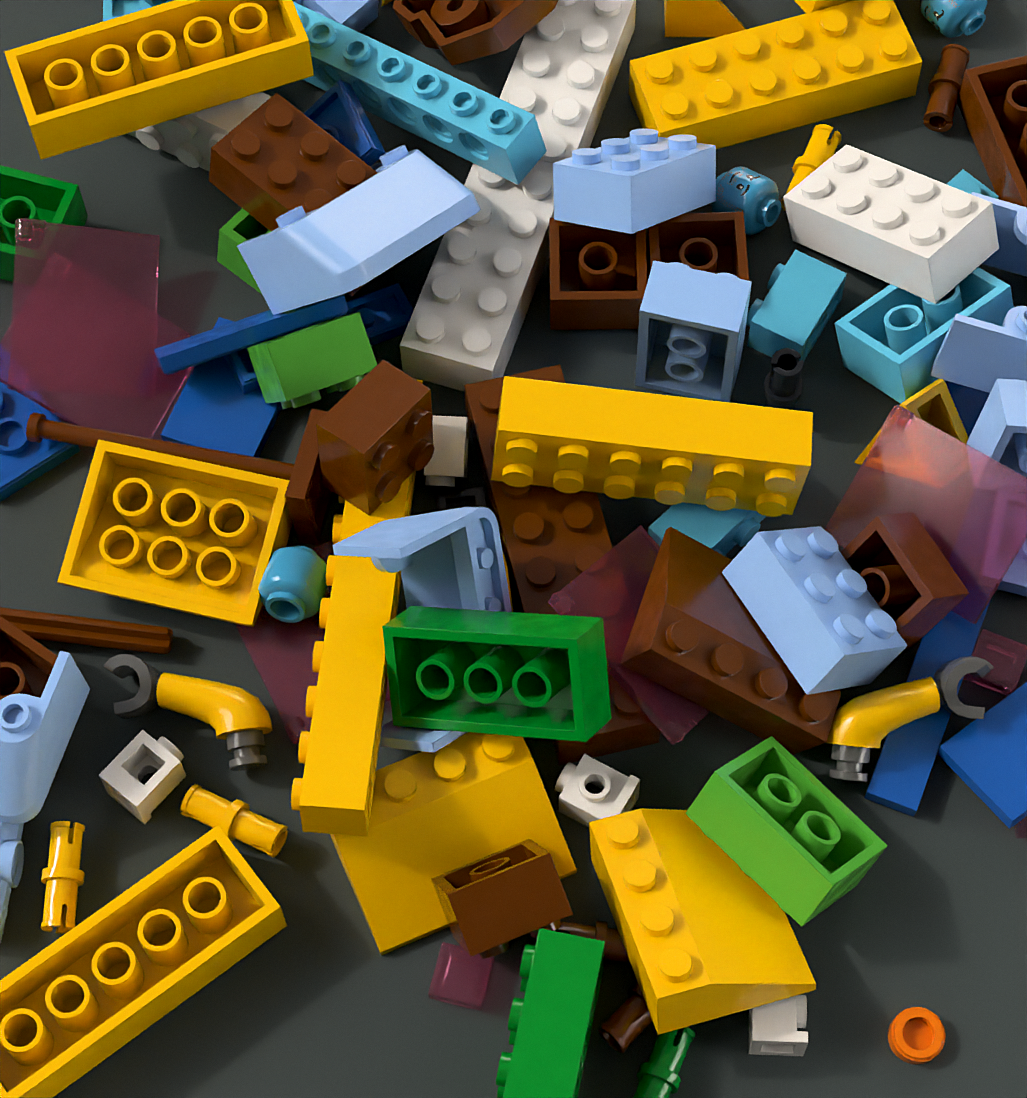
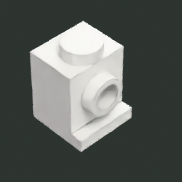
[424,415,470,487]
[99,730,186,825]
[555,754,640,827]
[749,995,808,1056]

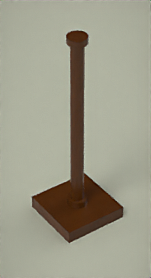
[26,409,334,545]

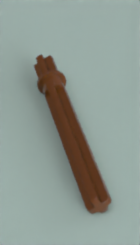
[0,607,173,654]

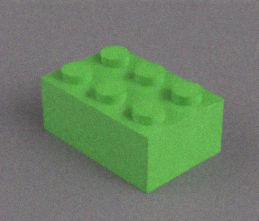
[685,736,888,927]

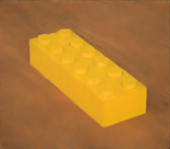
[4,0,314,160]
[628,0,922,149]
[491,376,813,517]
[0,825,287,1098]

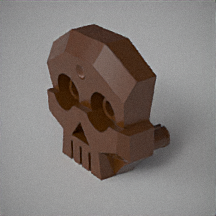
[392,0,558,66]

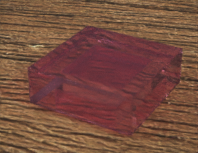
[963,629,1027,696]
[428,942,495,1011]

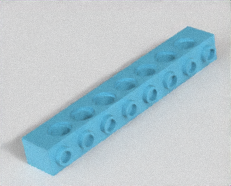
[293,2,547,185]

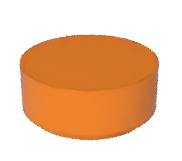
[888,1007,946,1064]

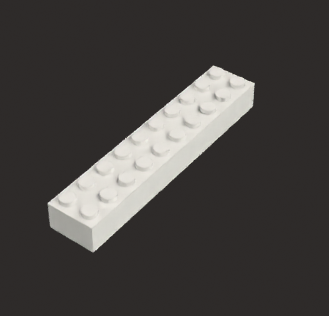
[400,0,636,392]

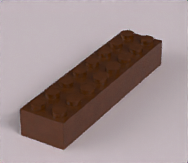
[464,364,661,766]

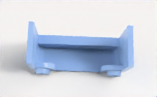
[237,145,481,315]
[930,192,1027,393]
[333,507,512,753]
[0,651,90,824]

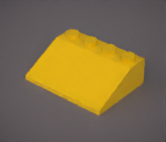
[57,439,293,627]
[330,732,577,956]
[589,808,816,1035]

